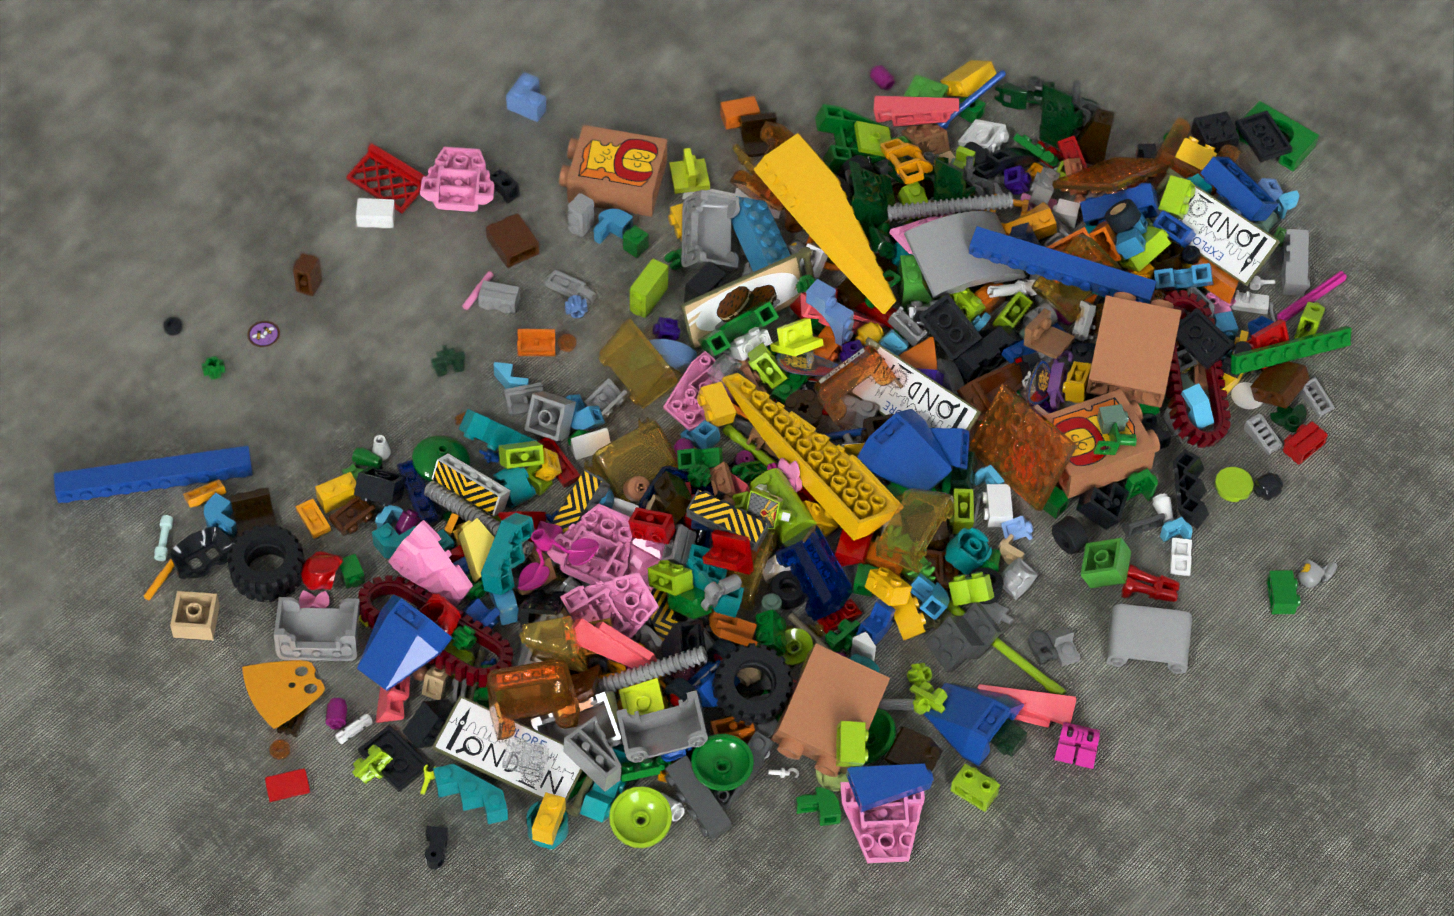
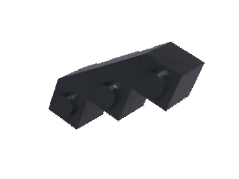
[953,326,1024,385]
[1173,449,1210,528]

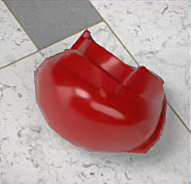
[301,551,343,591]
[419,594,461,636]

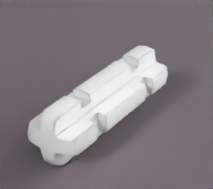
[335,714,373,744]

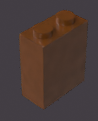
[486,213,539,268]
[1250,361,1310,408]

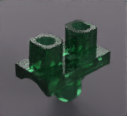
[430,344,465,377]

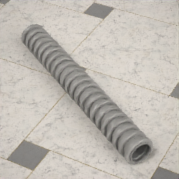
[887,192,1013,221]
[424,481,534,558]
[587,645,708,700]

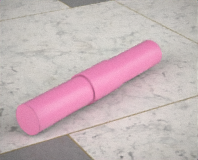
[462,271,494,310]

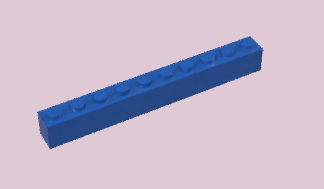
[969,226,1157,304]
[54,446,253,503]

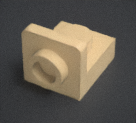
[422,665,449,700]

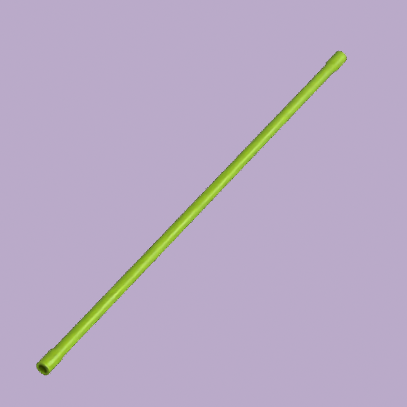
[723,424,1067,695]

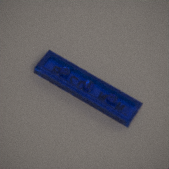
[397,460,439,524]

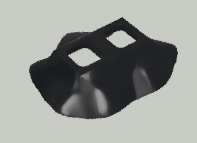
[170,527,235,579]

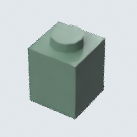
[1097,404,1129,434]

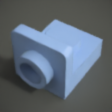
[1001,515,1034,541]

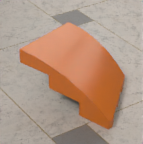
[898,337,937,370]
[708,609,758,647]

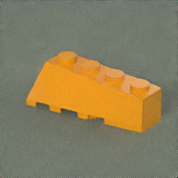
[1002,202,1057,240]

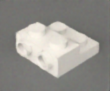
[958,119,1009,153]
[723,327,773,361]

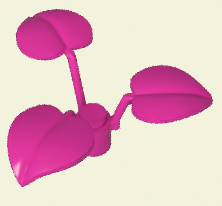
[517,521,599,591]

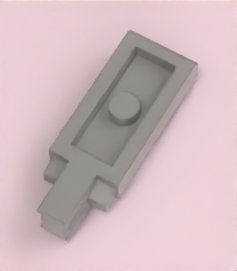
[545,270,595,304]

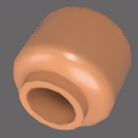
[623,476,651,502]

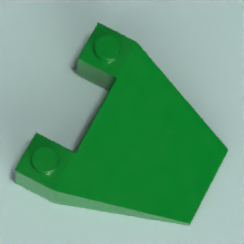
[815,104,892,174]

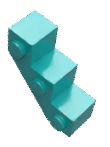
[459,409,538,451]
[481,513,535,595]
[372,523,455,559]
[685,544,744,618]
[580,744,632,823]
[433,764,508,824]

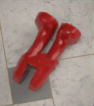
[1121,563,1180,602]

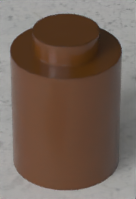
[785,208,803,233]

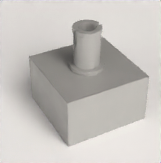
[525,391,576,441]

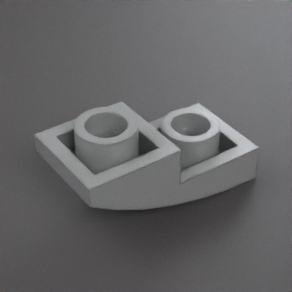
[632,624,662,659]

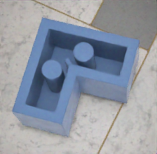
[506,72,546,122]

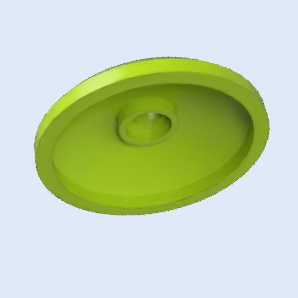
[609,787,672,848]

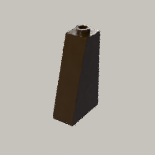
[1076,108,1115,167]
[837,253,898,310]

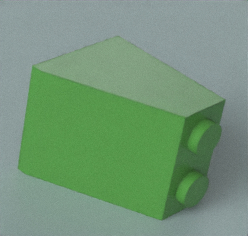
[897,255,937,312]

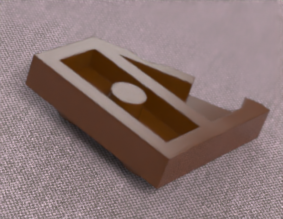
[920,549,958,590]
[564,664,602,704]

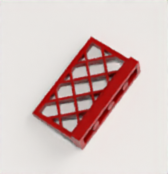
[346,143,426,214]

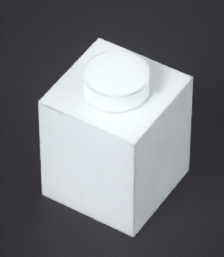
[1052,199,1080,228]

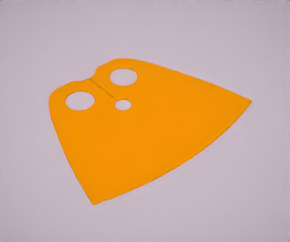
[242,660,325,729]

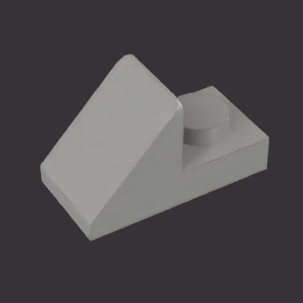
[1046,627,1080,667]

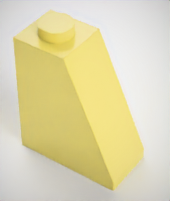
[458,518,495,582]

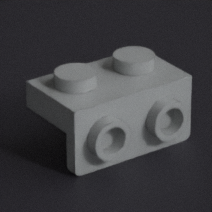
[583,378,627,418]

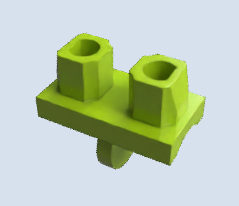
[910,681,948,715]
[352,745,393,784]

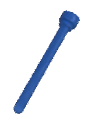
[937,70,1006,130]

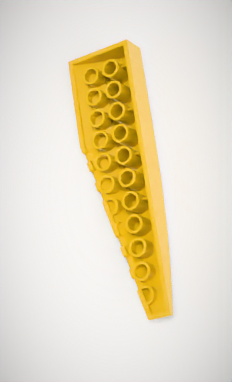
[753,133,897,314]
[722,373,905,540]

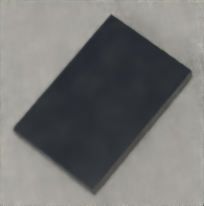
[1235,111,1293,163]
[1176,308,1235,370]
[358,725,430,792]

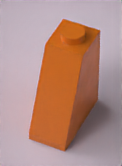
[1089,221,1123,266]
[1194,256,1239,304]

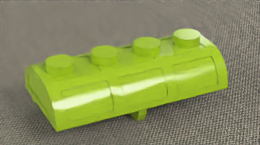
[749,468,817,545]

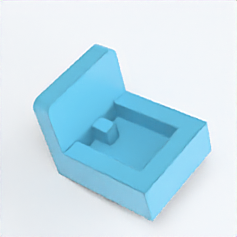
[375,505,403,529]
[1160,517,1193,542]

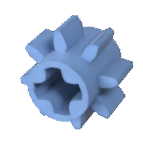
[565,295,588,318]

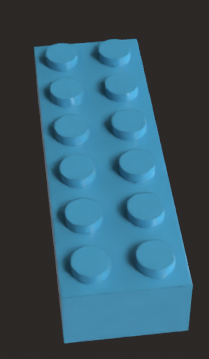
[731,196,791,272]

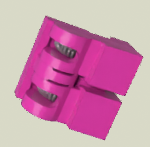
[1054,722,1100,769]

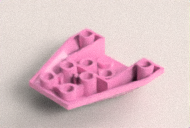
[663,351,739,431]

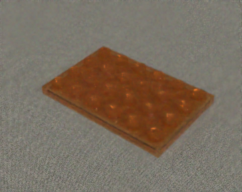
[1052,157,1174,194]
[969,384,1078,511]

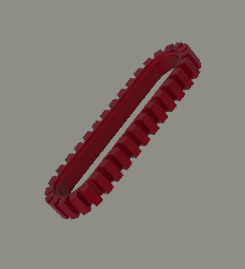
[1163,290,1231,448]
[358,575,513,688]

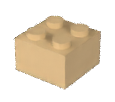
[170,591,220,640]

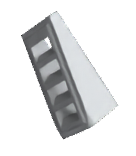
[1299,377,1335,417]
[1243,413,1283,455]

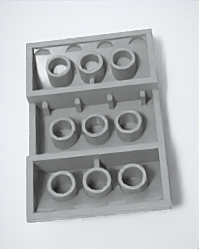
[904,211,1026,298]

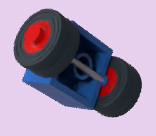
[665,638,741,708]

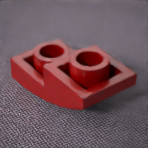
[816,598,862,634]

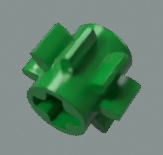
[796,274,818,293]
[201,356,226,380]
[687,463,712,488]
[452,625,477,651]

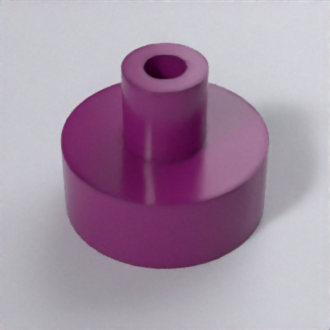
[734,450,754,465]

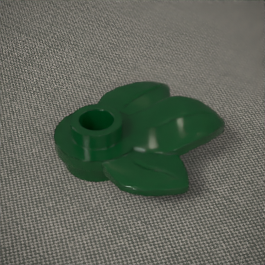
[1270,404,1307,432]

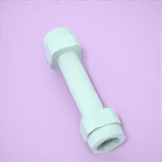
[154,515,173,561]

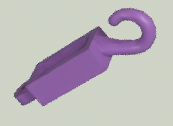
[1047,350,1074,409]

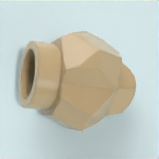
[737,668,762,687]

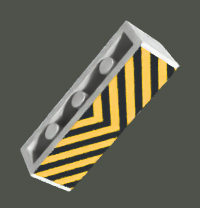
[432,454,511,516]

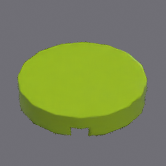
[1214,467,1254,502]

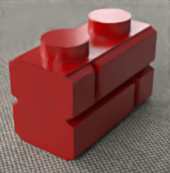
[1283,421,1328,464]

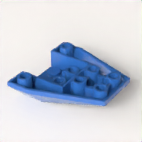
[857,409,952,496]
[357,595,453,691]
[923,683,1024,766]

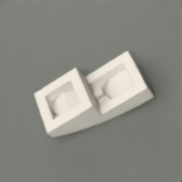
[1170,538,1192,576]

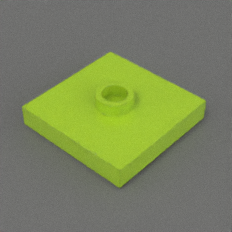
[854,121,891,157]

